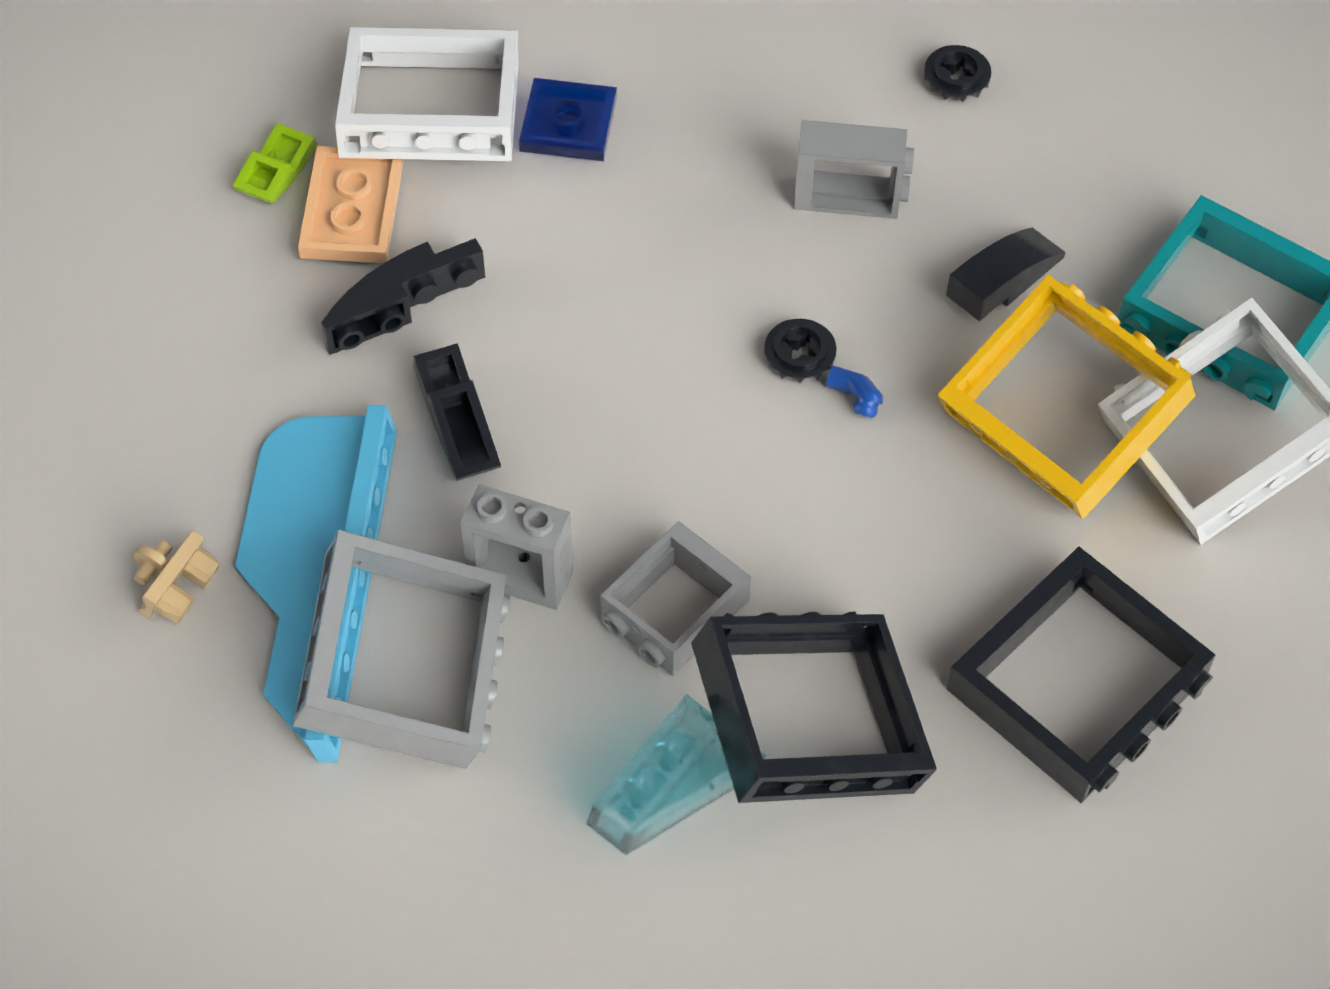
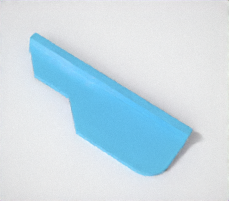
[235,405,397,763]

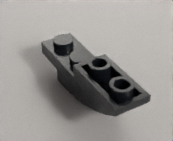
[321,238,485,355]

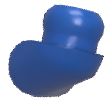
[826,365,883,418]

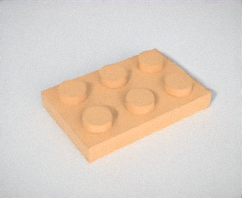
[298,145,404,263]

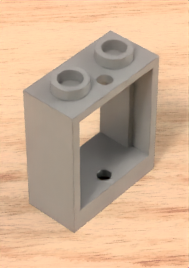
[794,120,914,219]
[460,484,573,610]
[600,521,751,676]

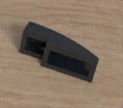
[946,227,1066,321]
[413,343,501,481]

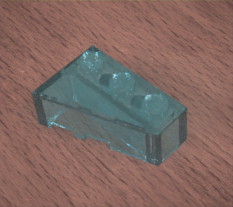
[586,694,766,855]

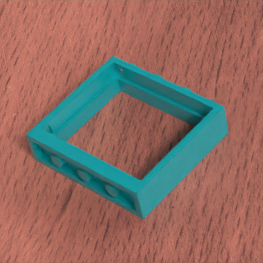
[1118,195,1330,411]

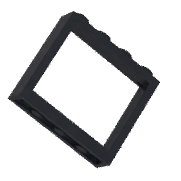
[946,546,1216,803]
[691,611,937,803]

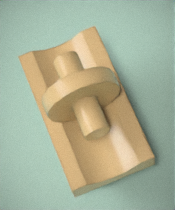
[133,530,220,623]

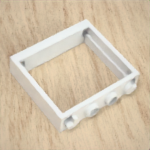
[335,27,519,161]
[1098,297,1330,544]

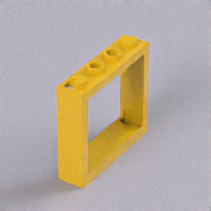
[937,274,1195,520]

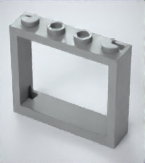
[292,530,510,769]

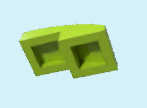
[232,123,318,205]

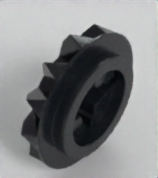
[924,45,991,102]
[764,318,837,384]

